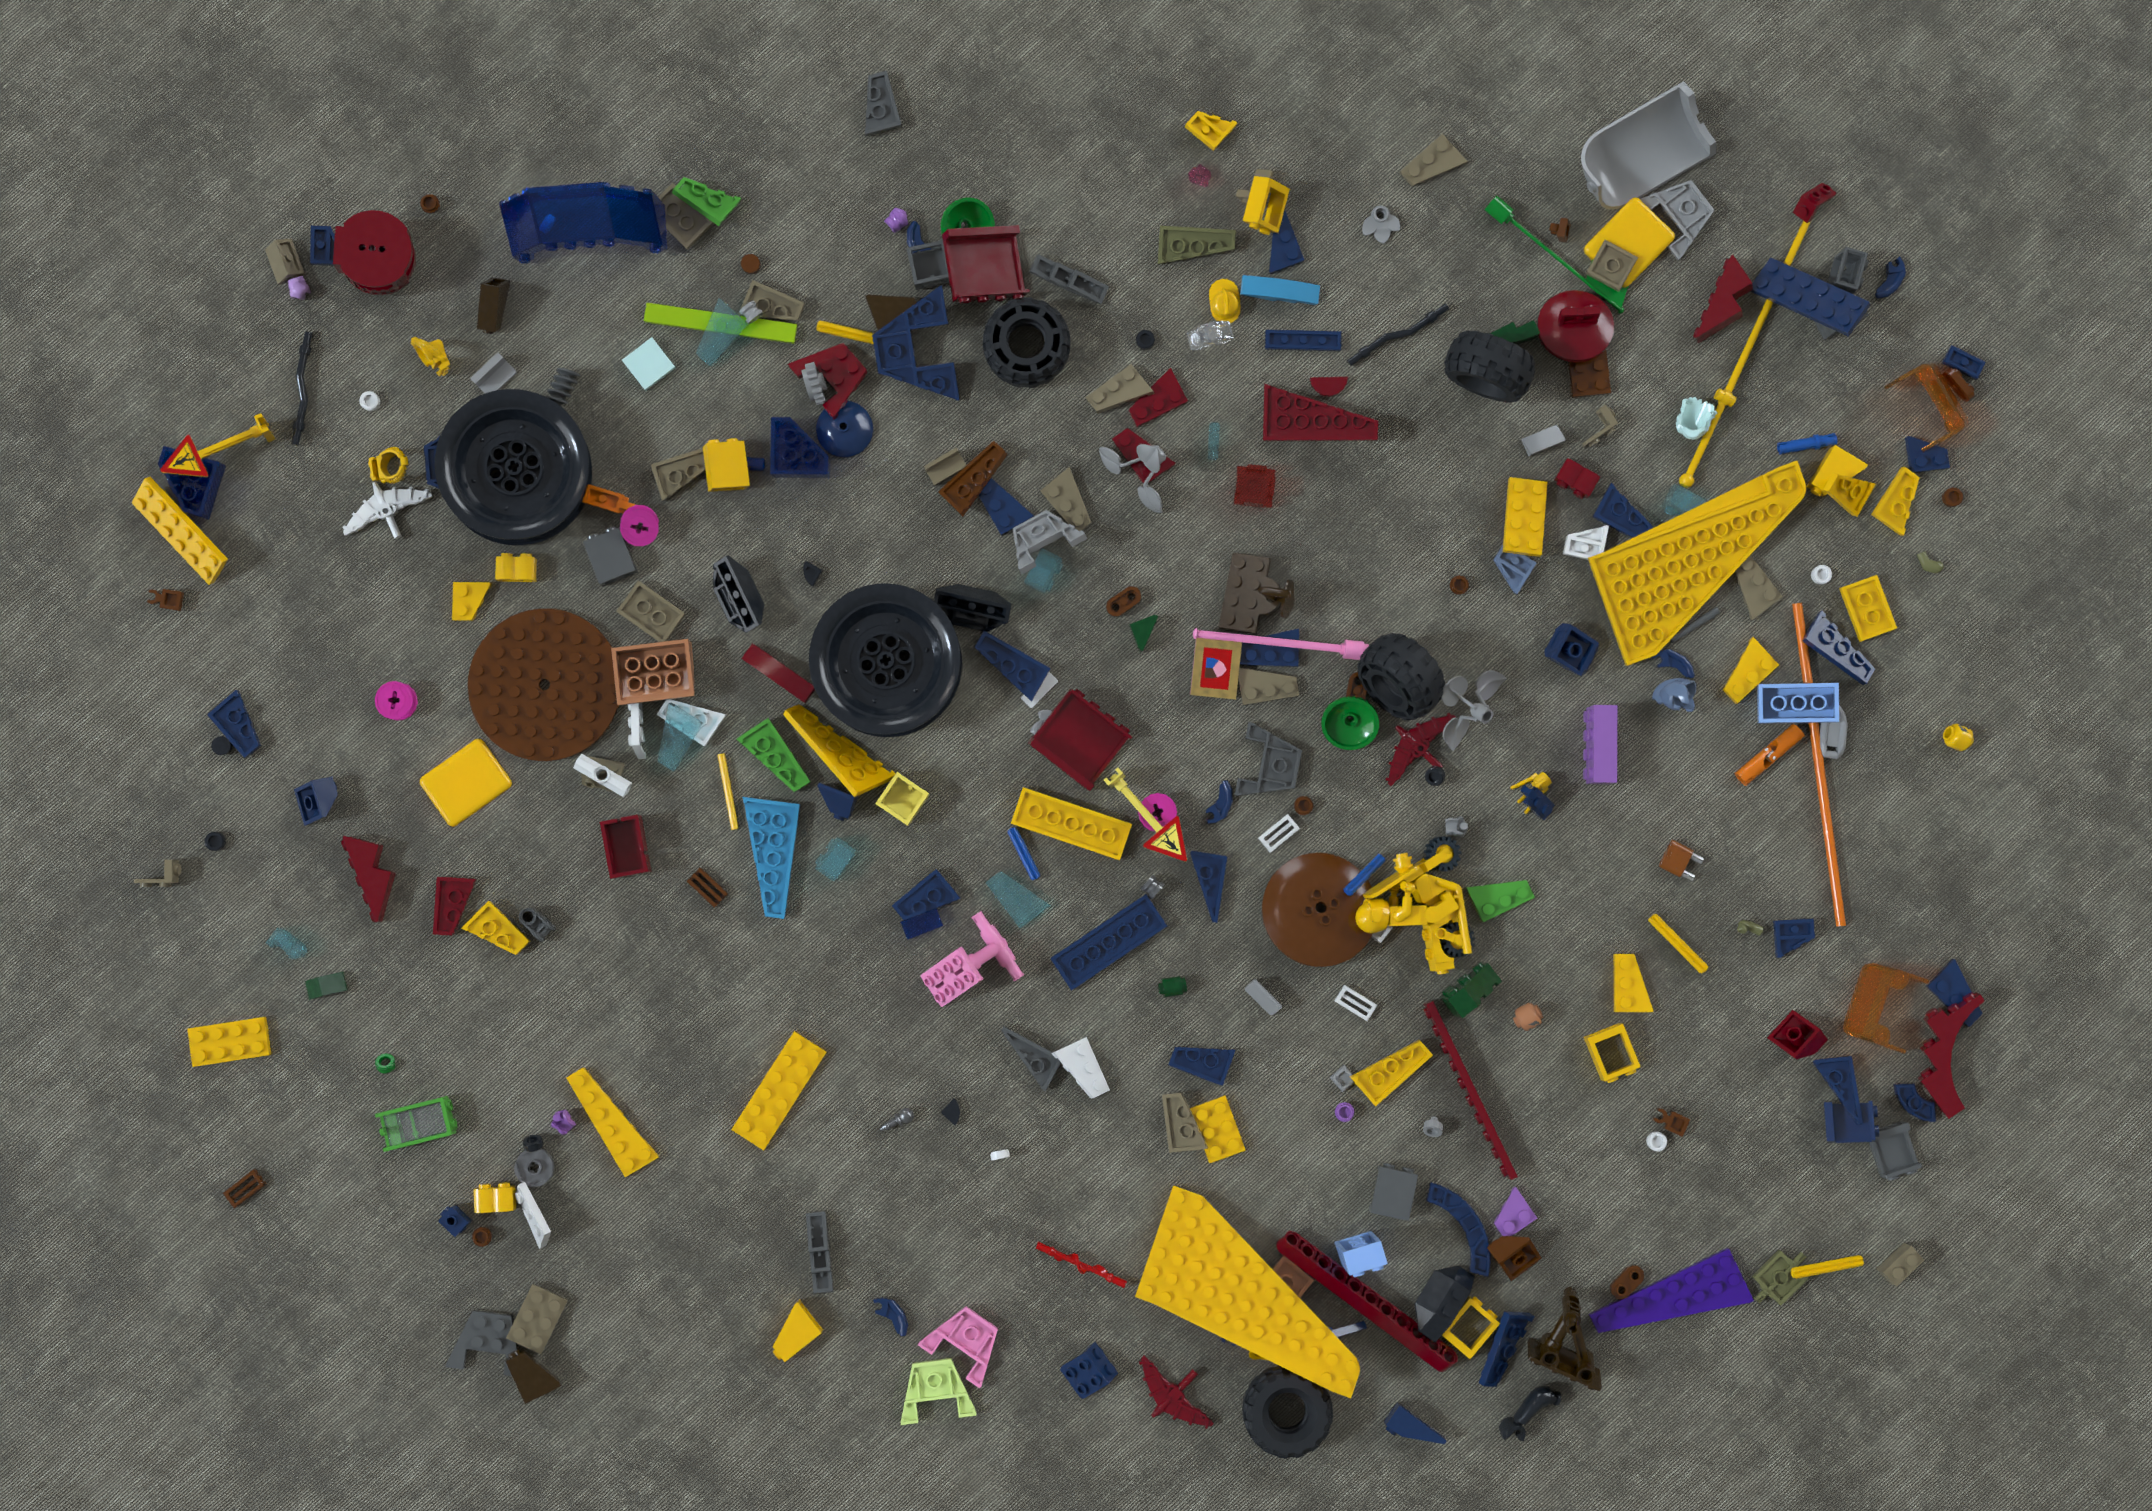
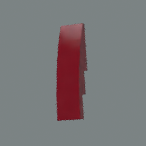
[741,643,815,704]

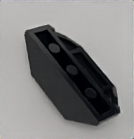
[713,555,765,633]
[934,584,1012,632]
[1414,1266,1475,1342]

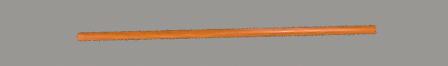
[1792,603,1846,927]

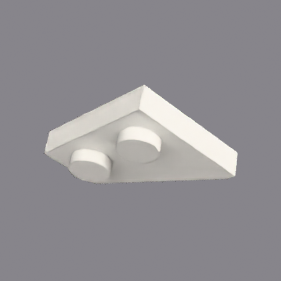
[1563,525,1609,560]

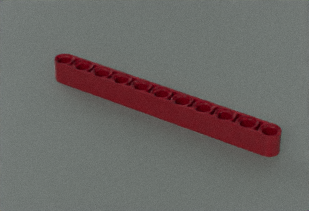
[1276,1231,1458,1372]

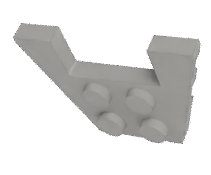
[1639,180,1714,260]
[1013,510,1087,575]

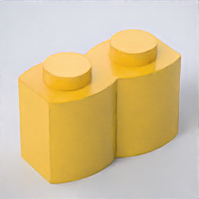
[495,553,537,582]
[474,1182,516,1213]

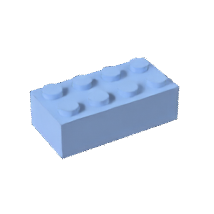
[1757,683,1839,724]
[1335,1231,1388,1277]

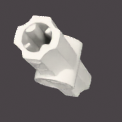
[573,754,632,797]

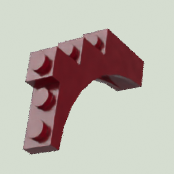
[1918,992,1985,1119]

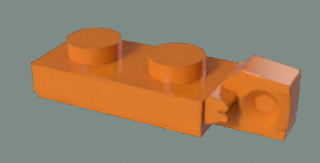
[582,484,636,514]

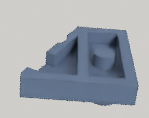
[1493,544,1536,595]

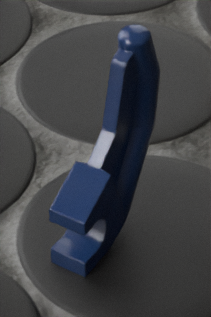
[907,221,931,253]
[1875,257,1906,299]
[1651,649,1695,679]
[1205,780,1233,824]
[873,1297,908,1337]

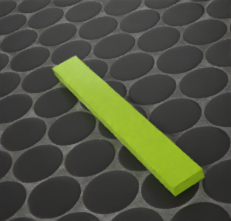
[644,303,797,344]

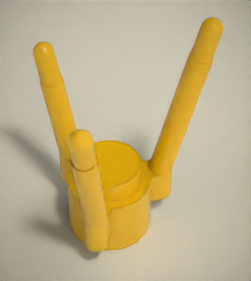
[1510,772,1552,814]

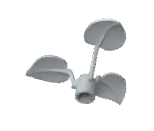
[1099,444,1166,513]
[1441,670,1507,751]

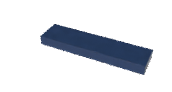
[1265,330,1341,351]

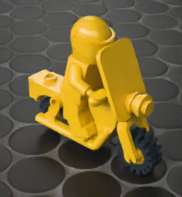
[1355,836,1475,974]

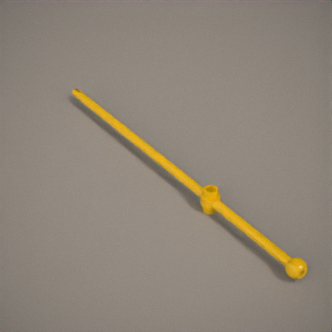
[1679,221,1810,488]

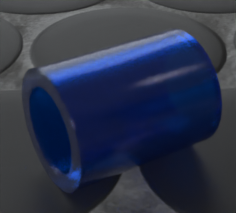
[747,457,765,471]

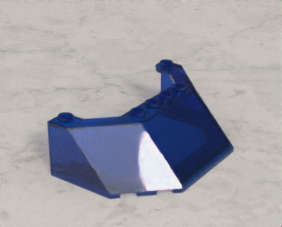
[499,182,667,264]

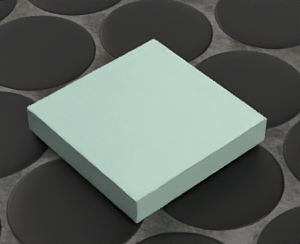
[622,337,676,391]

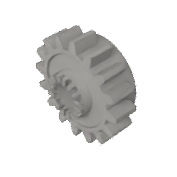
[802,362,827,405]

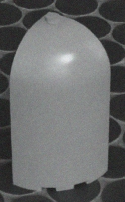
[1581,81,1716,209]

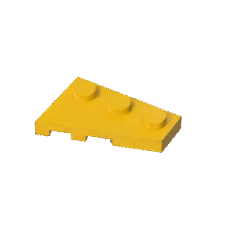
[1723,637,1779,704]
[1613,954,1654,1012]

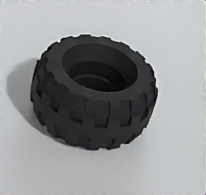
[983,297,1071,388]
[1444,330,1535,403]
[1357,633,1445,721]
[1242,1366,1333,1459]

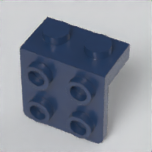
[1060,1342,1118,1399]

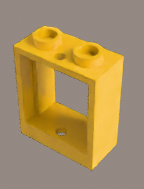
[1243,176,1290,235]
[1584,1023,1641,1083]
[1442,1296,1500,1359]

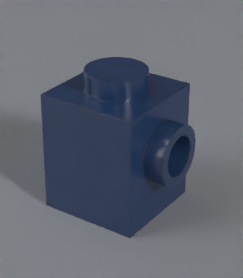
[438,1205,473,1237]

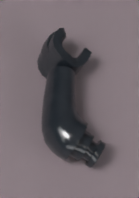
[1499,1385,1561,1441]

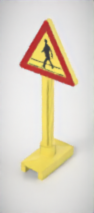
[1104,768,1187,862]

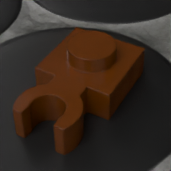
[147,589,184,611]
[1652,1108,1690,1137]

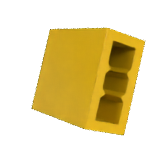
[703,438,750,492]

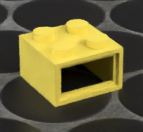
[875,772,930,826]

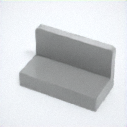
[470,353,517,393]

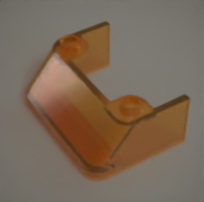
[1884,362,1969,452]
[1843,963,1929,1054]

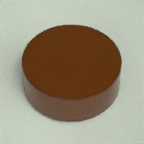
[741,254,761,274]
[1942,487,1963,507]

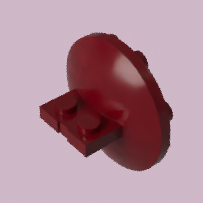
[1537,290,1614,362]

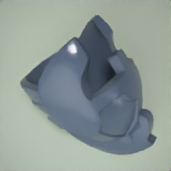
[1652,678,1696,712]

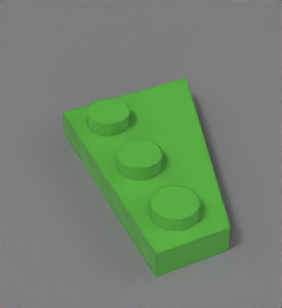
[672,177,741,226]
[1466,880,1535,922]

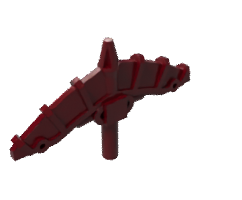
[1385,713,1457,787]
[1139,1355,1214,1429]

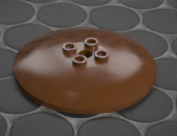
[1262,853,1376,967]

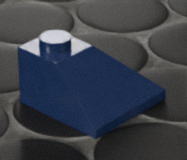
[294,776,338,826]
[818,783,858,821]

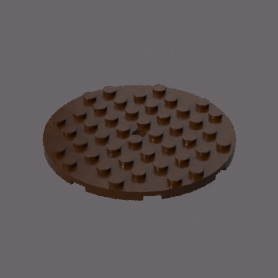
[468,609,619,761]

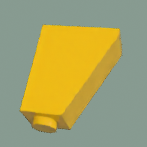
[1807,445,1868,496]
[773,1299,823,1362]

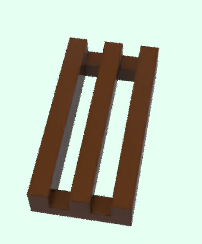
[687,867,728,908]
[223,1169,267,1209]

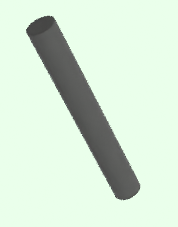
[1670,607,1721,643]

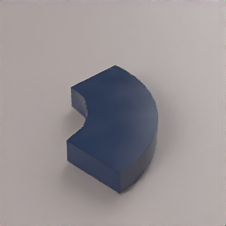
[1893,1083,1936,1122]

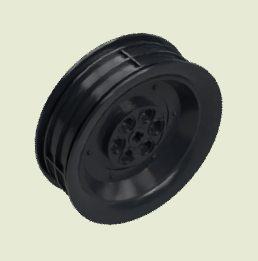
[435,389,592,546]
[809,583,962,737]

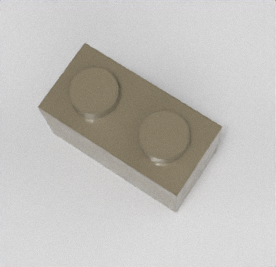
[1876,1243,1925,1287]

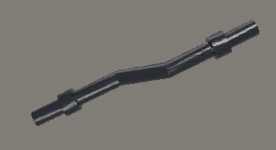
[1347,303,1449,366]
[291,331,313,446]

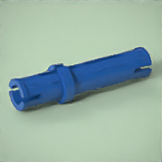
[1777,433,1837,455]

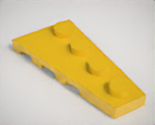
[1350,1040,1433,1106]

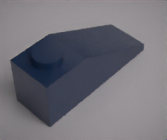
[1384,1402,1447,1444]

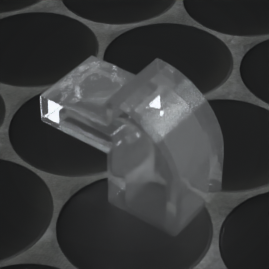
[1187,321,1234,351]

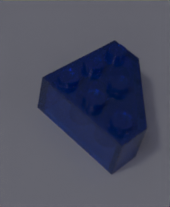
[770,417,830,478]
[158,446,226,520]

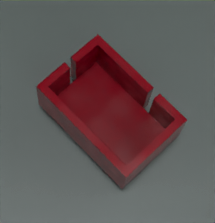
[600,814,652,879]

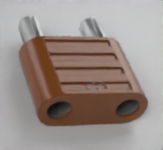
[1659,840,1704,881]

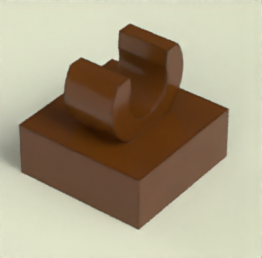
[1549,218,1571,243]

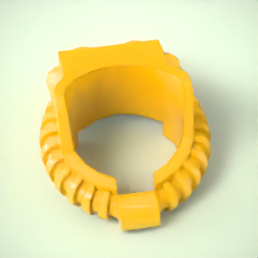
[411,337,450,377]
[368,447,409,484]

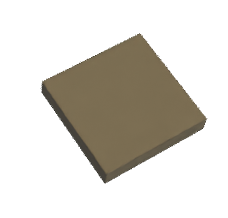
[1586,240,1638,292]

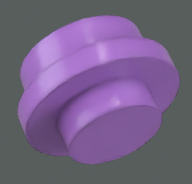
[1335,1102,1354,1122]

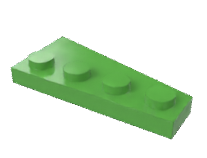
[737,718,811,792]

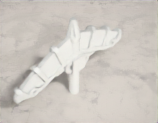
[342,482,433,539]

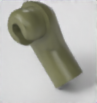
[1917,551,1944,574]
[1737,920,1764,936]

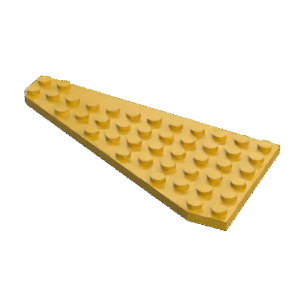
[1588,460,1806,666]
[1135,1185,1360,1398]

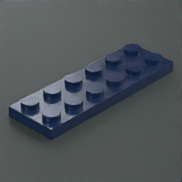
[1750,257,1870,337]
[1050,894,1167,991]

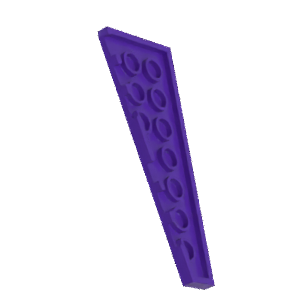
[1588,1248,1754,1333]

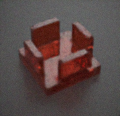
[1233,464,1276,508]

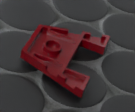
[788,343,868,420]

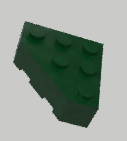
[1440,962,1502,1018]

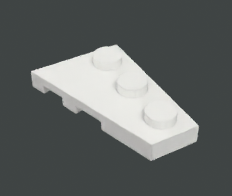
[1052,1037,1110,1099]

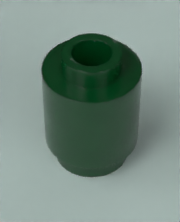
[1158,976,1187,998]

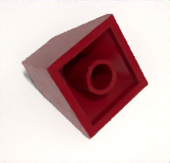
[1767,1010,1828,1060]

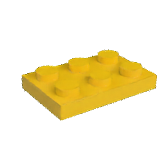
[1839,575,1897,642]
[1190,1095,1245,1164]

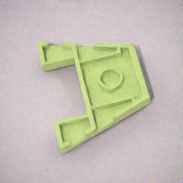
[901,1358,977,1425]

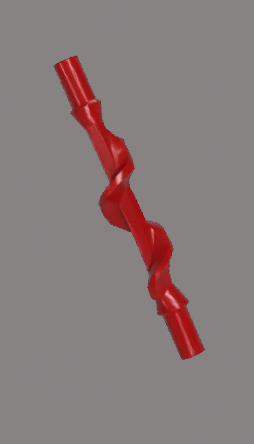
[1035,1241,1127,1288]

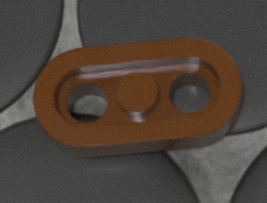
[1942,368,1975,402]
[1106,586,1141,617]
[1345,672,1367,700]
[1610,1265,1644,1299]

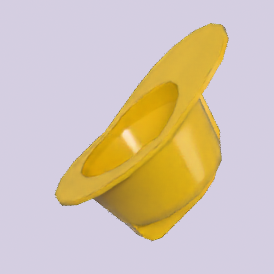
[1209,279,1241,324]

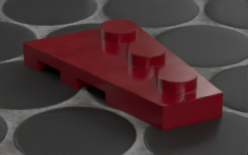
[1128,367,1188,427]
[1112,428,1176,483]
[433,877,477,936]

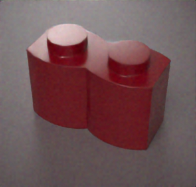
[1554,458,1600,499]

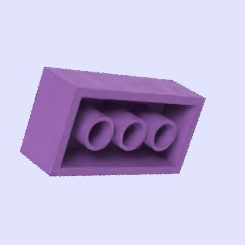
[1583,705,1617,784]

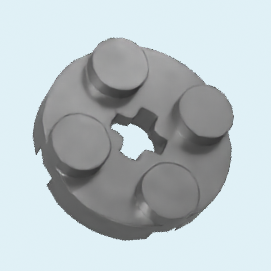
[514,1149,555,1187]

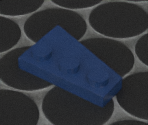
[1926,959,1983,1027]
[1168,1047,1236,1086]

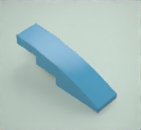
[1240,275,1320,305]

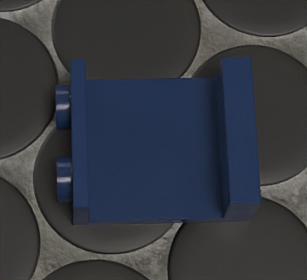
[1824,1101,1879,1143]

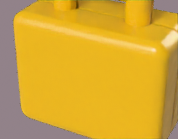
[1584,197,1675,288]
[420,738,512,827]

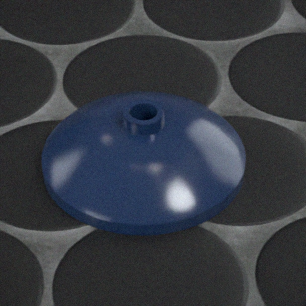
[816,401,873,458]

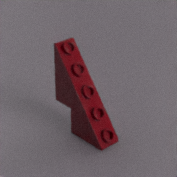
[1693,255,1753,344]
[341,836,396,922]

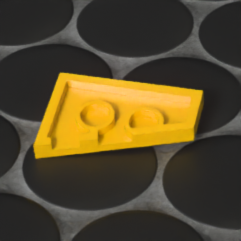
[1871,467,1920,536]
[1823,473,1876,517]
[461,901,530,955]

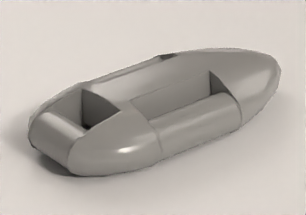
[1820,705,1848,759]

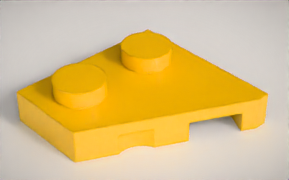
[1185,111,1237,151]
[452,582,492,621]

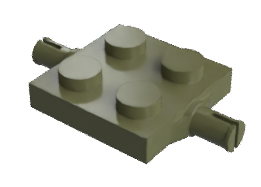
[1751,1250,1808,1306]

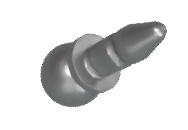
[880,1108,914,1131]

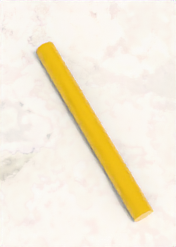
[717,753,739,830]

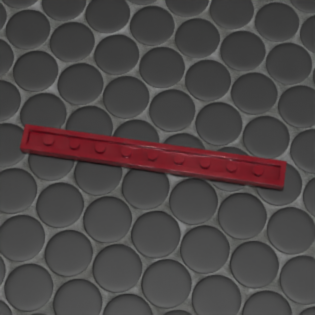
[1423,1000,1518,1180]

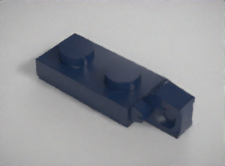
[1520,785,1555,821]

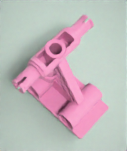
[921,911,1024,1007]

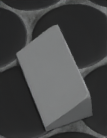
[1521,425,1566,457]
[1245,979,1282,1015]

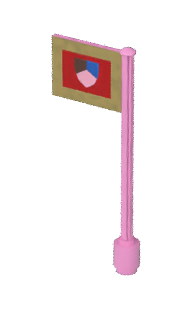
[1190,628,1369,700]

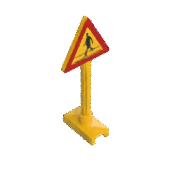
[160,413,276,477]

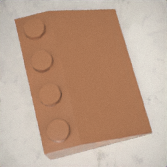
[611,639,695,705]

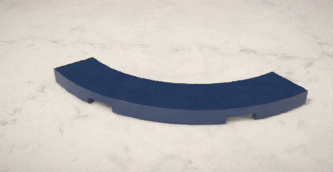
[1426,1182,1491,1277]

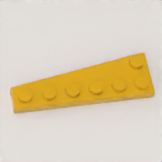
[566,1067,659,1177]

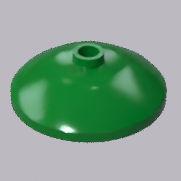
[941,197,995,234]
[1321,696,1379,750]

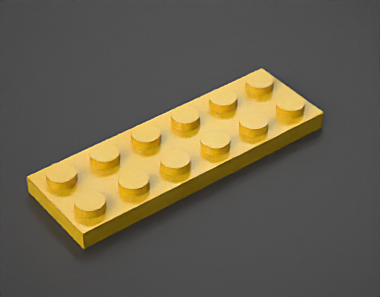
[132,477,228,585]
[1011,787,1132,860]
[731,1031,827,1151]

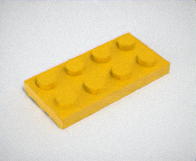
[1503,477,1547,557]
[187,1017,271,1067]

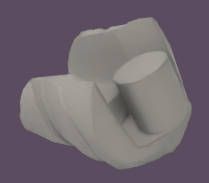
[1445,816,1468,838]

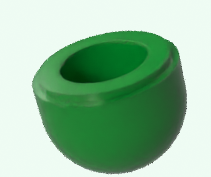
[375,1053,395,1074]

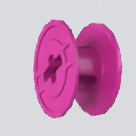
[620,505,659,546]
[375,681,418,721]
[1138,793,1177,832]

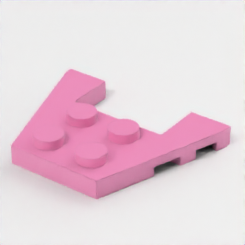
[918,1306,998,1388]

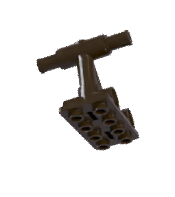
[1527,1287,1602,1392]

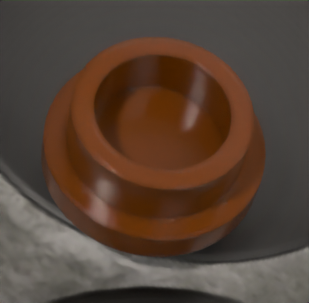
[420,194,440,214]
[1449,576,1469,595]
[1294,796,1313,815]
[472,1227,492,1247]

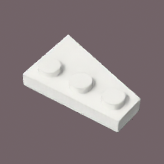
[657,699,726,747]
[628,703,646,760]
[515,1182,551,1249]

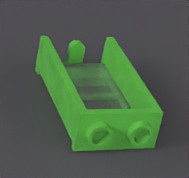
[375,1096,458,1152]

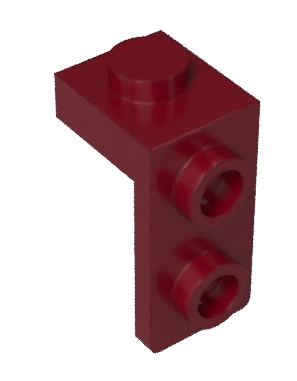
[1792,183,1837,223]

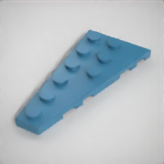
[743,797,800,919]

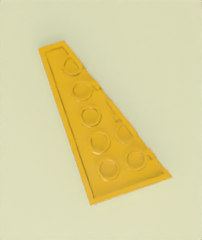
[783,704,896,797]

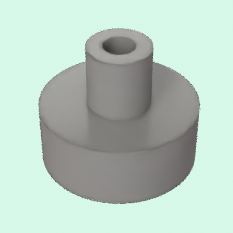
[1423,1117,1443,1137]

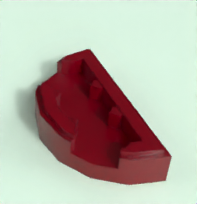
[1309,376,1348,397]

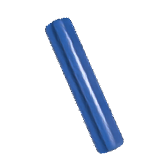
[1007,827,1040,880]
[1344,854,1386,896]

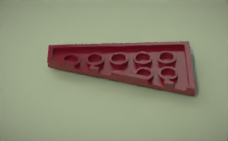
[1263,383,1379,441]

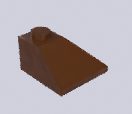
[1487,1236,1542,1281]

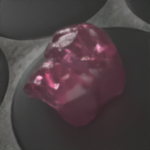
[1188,164,1211,188]

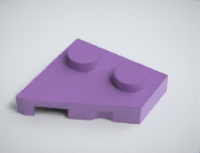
[1494,1187,1537,1236]

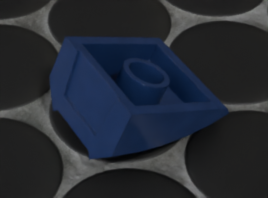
[1544,623,1599,677]

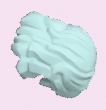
[1676,397,1718,440]

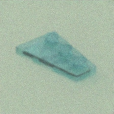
[696,298,748,367]
[658,702,703,772]
[985,871,1051,928]

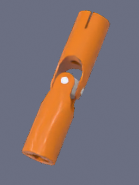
[1735,724,1805,786]

